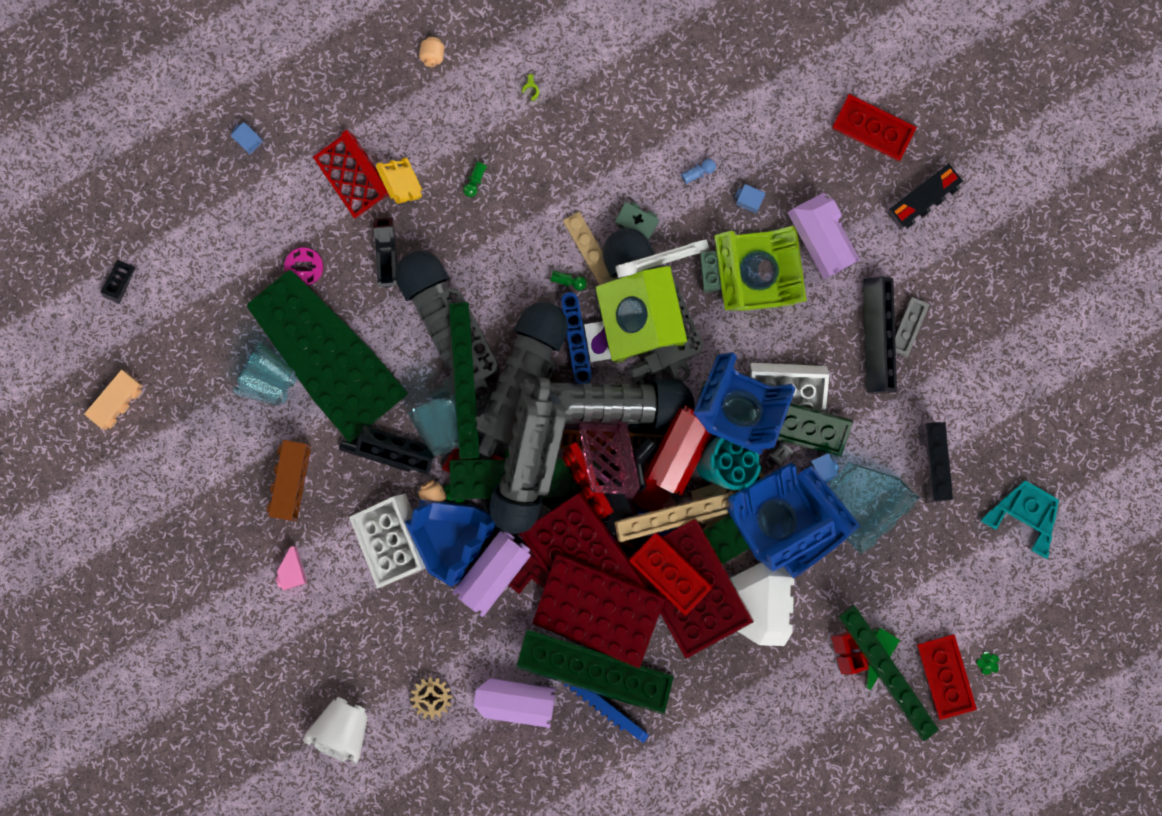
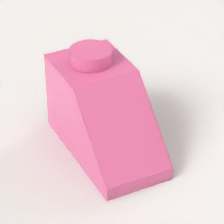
[276,546,307,590]

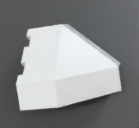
[731,563,794,646]

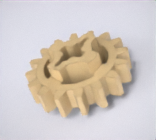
[410,677,453,720]

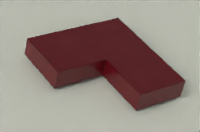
[508,553,549,594]

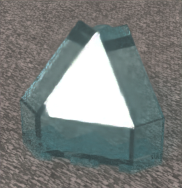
[829,462,920,554]

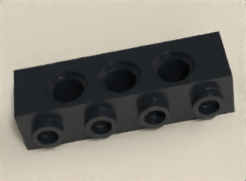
[355,425,438,475]

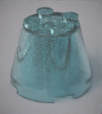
[231,342,298,406]
[408,394,459,456]

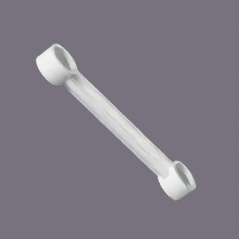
[615,239,709,278]

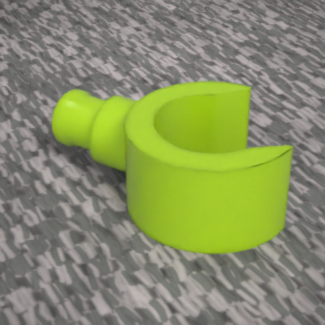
[522,74,539,102]

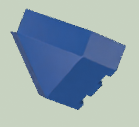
[405,499,496,587]

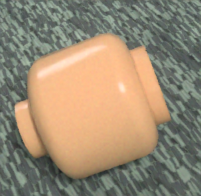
[419,37,445,67]
[418,480,447,502]

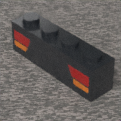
[887,164,963,230]

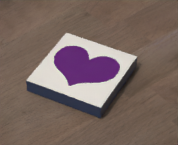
[584,318,624,362]

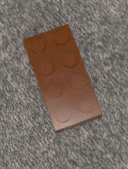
[267,440,312,522]

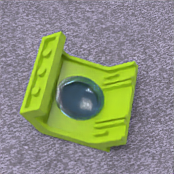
[714,226,807,311]
[596,266,687,364]

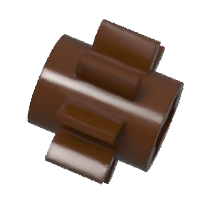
[617,537,641,553]

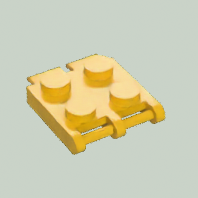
[376,158,422,204]

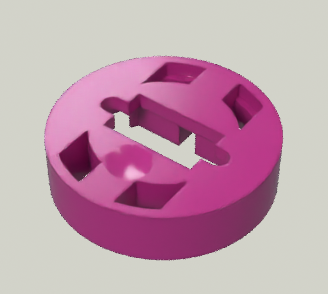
[284,247,324,286]

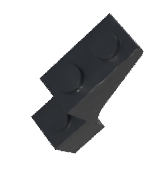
[373,217,398,288]

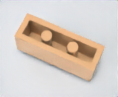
[84,370,143,430]

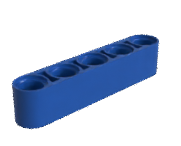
[562,293,591,384]

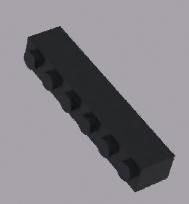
[863,276,897,394]

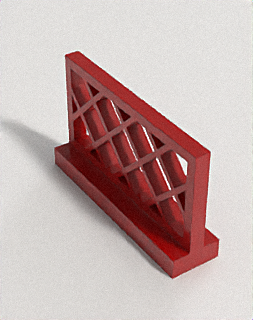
[313,130,389,219]

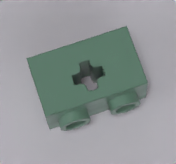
[615,202,659,240]
[700,251,722,293]

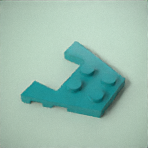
[980,480,1059,559]

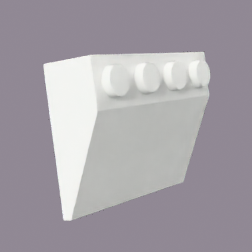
[749,363,829,413]
[349,494,426,589]

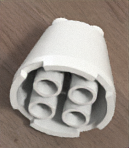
[303,697,368,765]

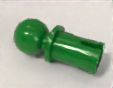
[463,162,487,198]
[550,270,587,291]

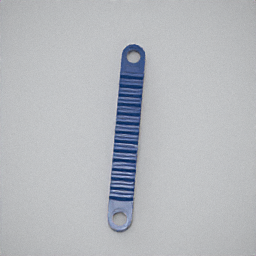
[564,683,650,743]

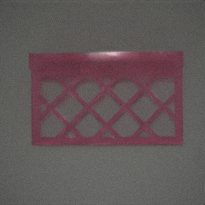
[579,422,640,498]

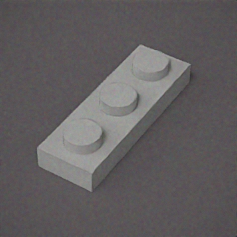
[895,297,930,358]

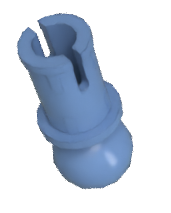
[681,159,716,184]

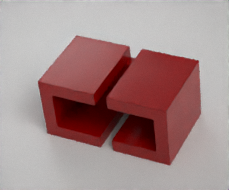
[831,631,869,675]

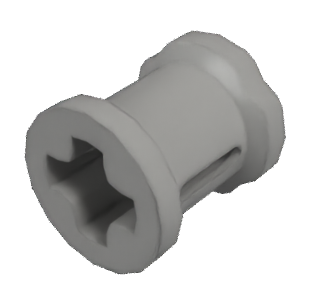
[768,441,794,467]

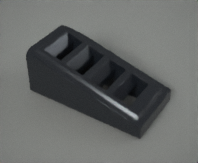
[100,260,135,304]

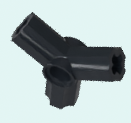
[605,437,659,493]

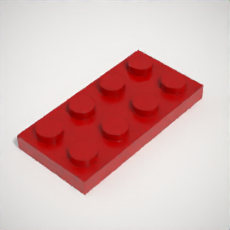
[832,94,917,162]
[562,442,613,520]
[629,532,713,616]
[916,634,977,720]

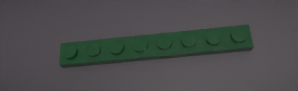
[449,302,480,459]
[837,605,939,741]

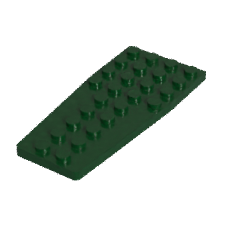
[247,270,408,443]

